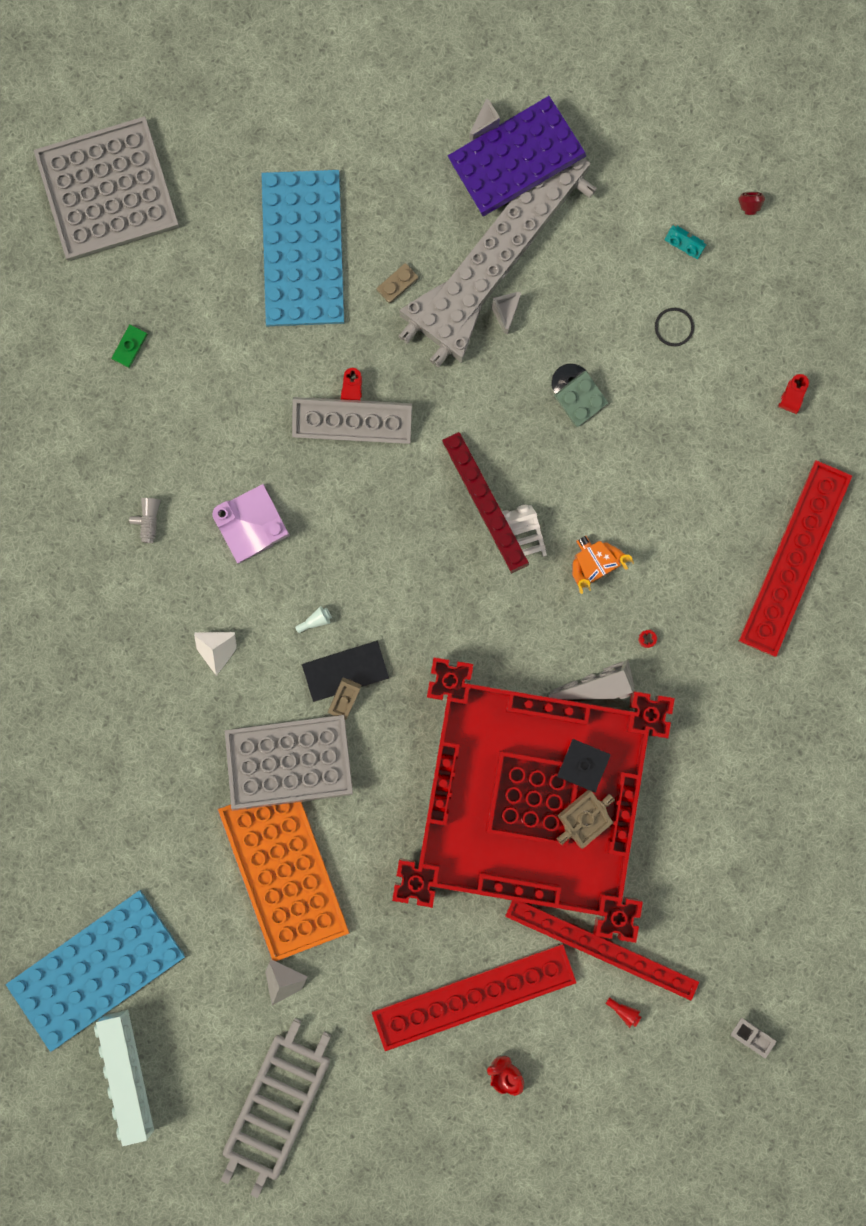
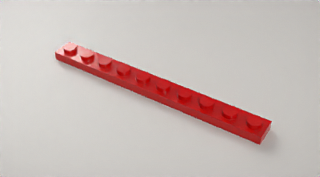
[505,901,699,1001]

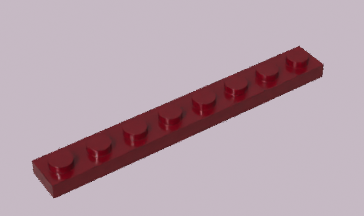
[442,432,529,574]

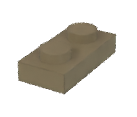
[376,263,418,304]
[328,678,361,720]

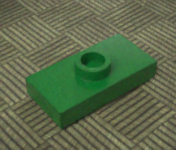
[111,324,148,369]

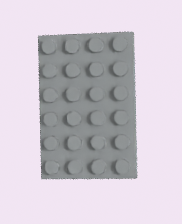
[225,715,353,811]

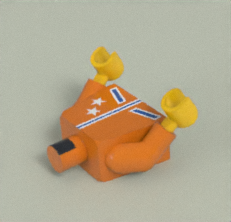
[572,536,634,594]

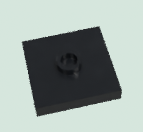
[557,739,611,793]

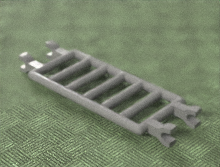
[221,1018,331,1198]

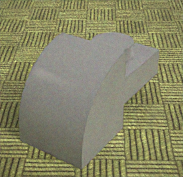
[730,1017,777,1059]

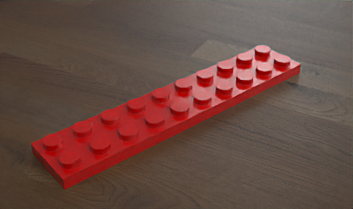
[738,460,852,657]
[371,943,577,1051]

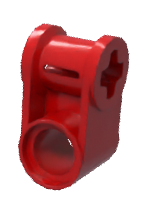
[341,368,362,401]
[778,374,809,414]

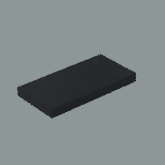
[301,640,389,702]

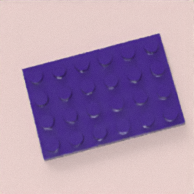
[447,96,586,217]

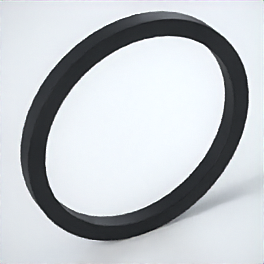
[655,308,694,346]

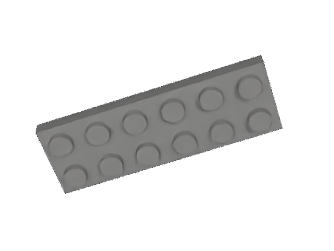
[292,397,412,444]

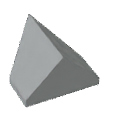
[469,99,500,141]
[492,292,521,334]
[265,959,308,1005]

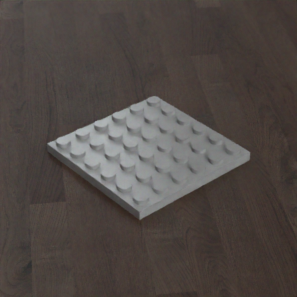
[34,116,179,261]

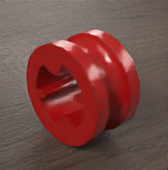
[638,630,657,648]

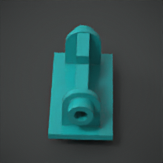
[664,225,707,260]

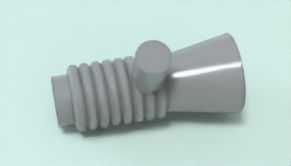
[129,498,161,543]

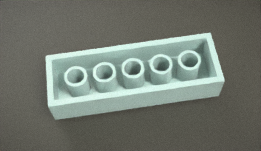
[94,1010,154,1146]

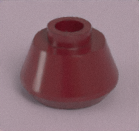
[738,192,765,215]

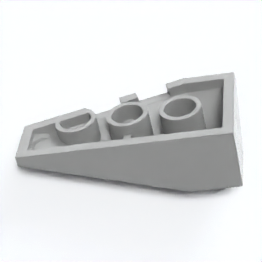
[549,660,634,699]

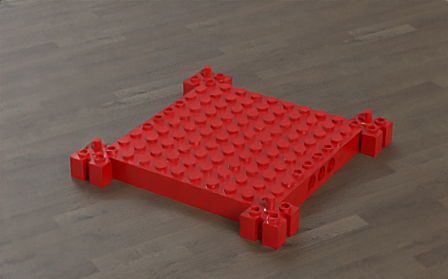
[392,657,675,943]

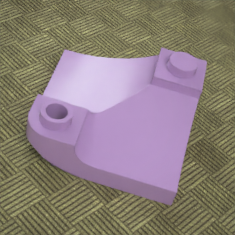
[212,484,290,564]

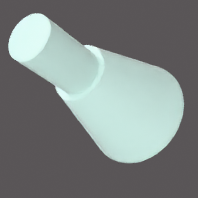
[295,606,332,633]

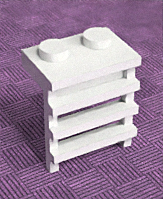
[502,505,547,556]

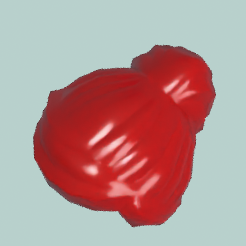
[487,1055,524,1096]

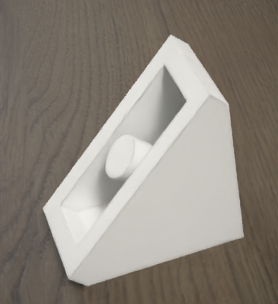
[194,632,237,676]

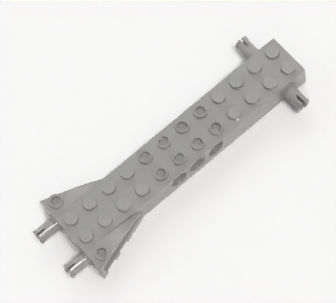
[398,158,597,368]

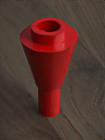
[605,997,642,1028]

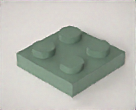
[554,371,608,427]

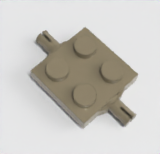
[557,790,615,849]

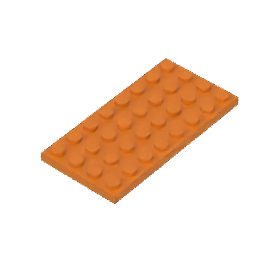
[218,802,350,961]

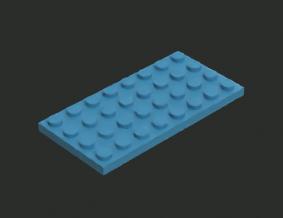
[261,170,344,327]
[5,890,186,1052]

